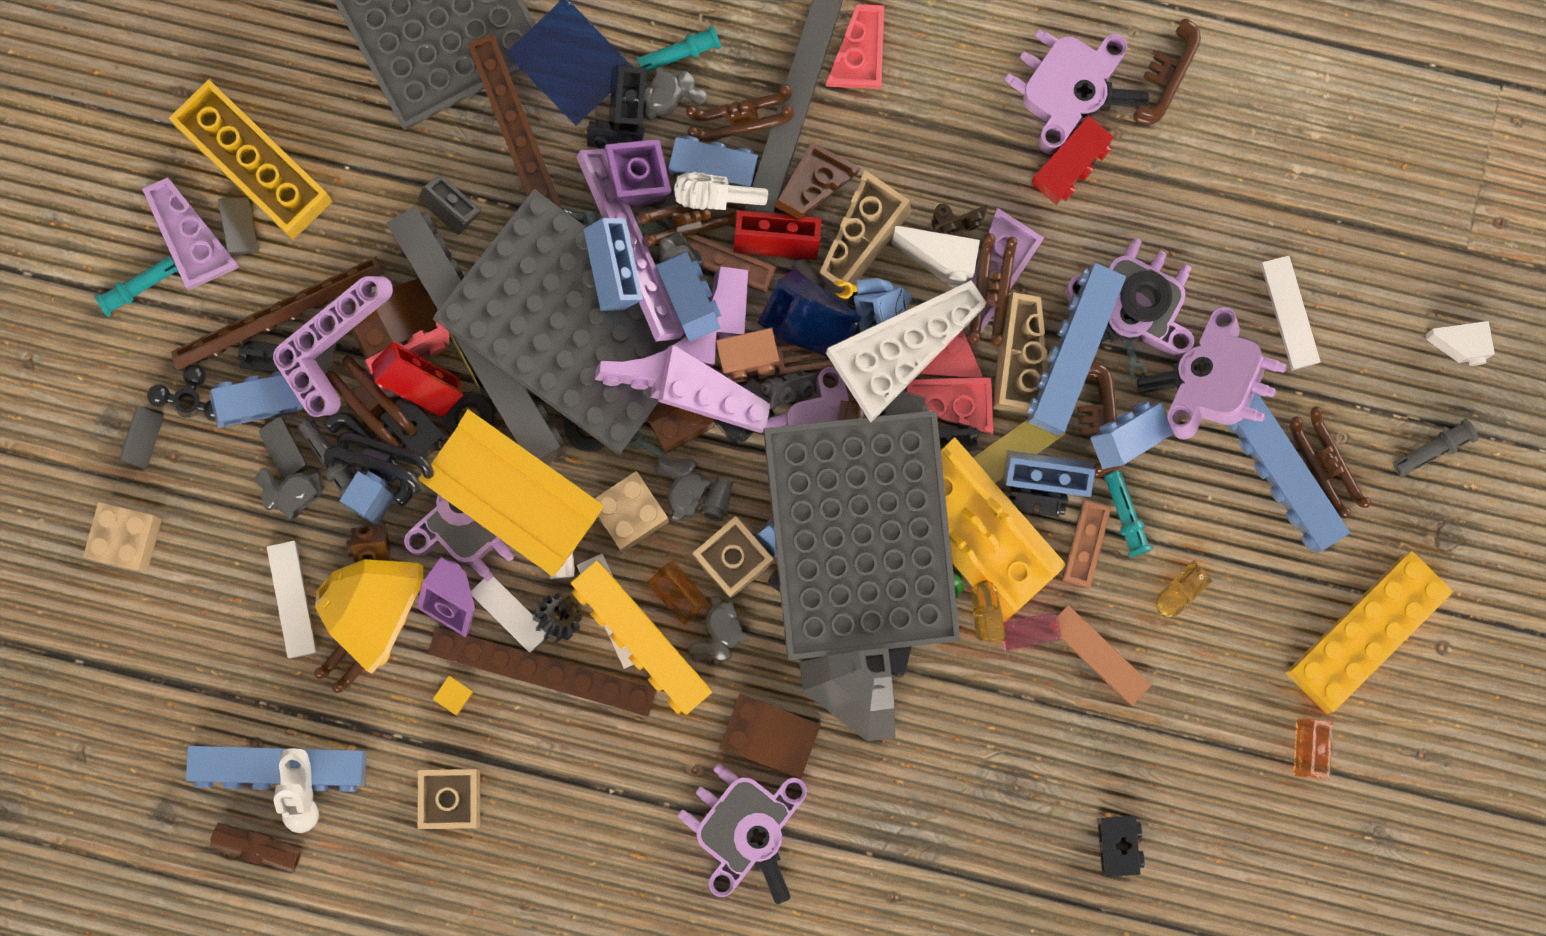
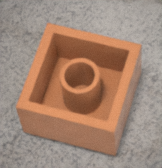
[716,328,780,385]

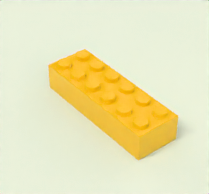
[168,80,333,240]
[1285,551,1453,714]
[571,560,713,715]

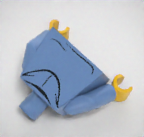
[834,278,912,332]

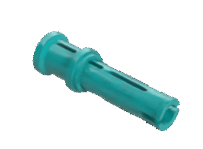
[637,24,721,73]
[94,255,178,317]
[1104,471,1153,558]

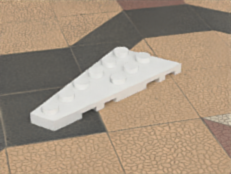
[826,280,986,423]

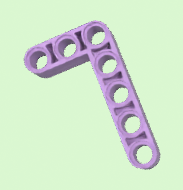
[273,276,393,417]

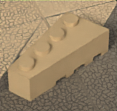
[820,170,911,293]
[992,292,1048,414]

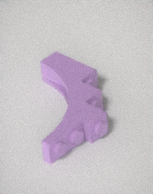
[595,267,748,403]

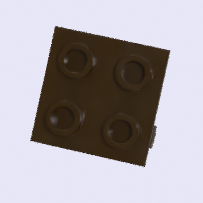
[931,204,988,236]

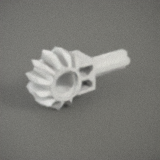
[674,172,768,210]

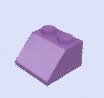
[605,139,671,207]
[417,557,475,637]

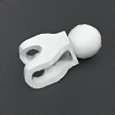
[274,748,319,833]

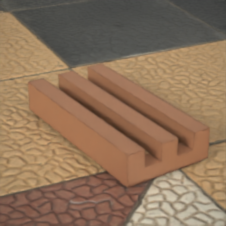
[776,339,835,376]

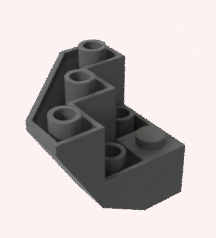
[799,647,896,741]

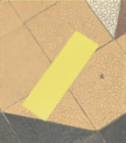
[429,295,481,394]
[973,420,1065,483]

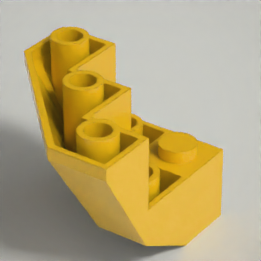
[315,559,424,674]

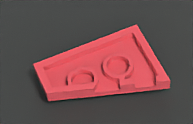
[826,5,884,89]
[366,322,450,378]
[906,377,993,435]

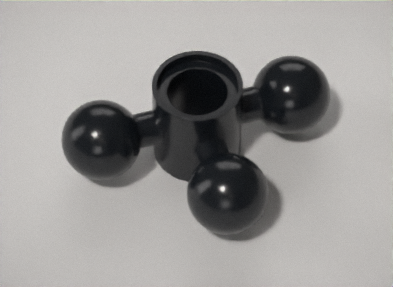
[147,365,215,421]

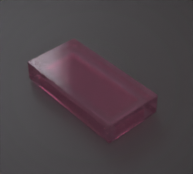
[1000,611,1062,651]

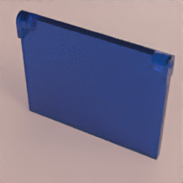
[506,0,633,126]

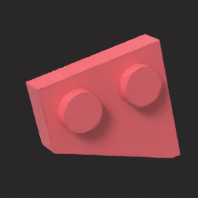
[920,330,983,378]

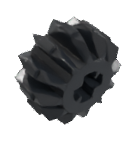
[532,592,583,643]

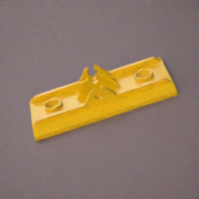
[418,409,604,577]
[941,437,1066,622]

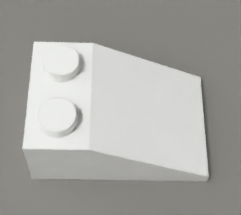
[892,226,980,287]

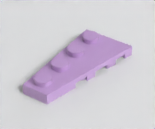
[142,177,240,290]
[972,208,1044,331]
[658,345,770,433]

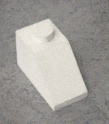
[1426,321,1495,366]

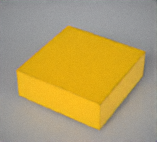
[433,676,473,716]

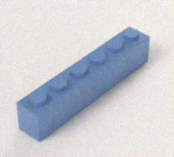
[1026,263,1126,436]
[1225,394,1350,554]
[186,746,367,792]

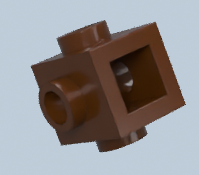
[346,523,391,563]

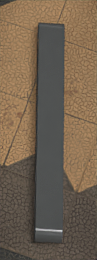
[745,0,843,214]

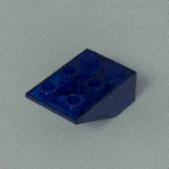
[757,269,862,358]

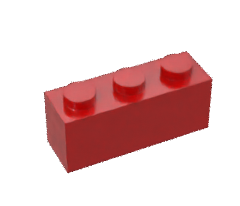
[1031,116,1114,205]
[733,210,821,260]
[371,341,464,417]

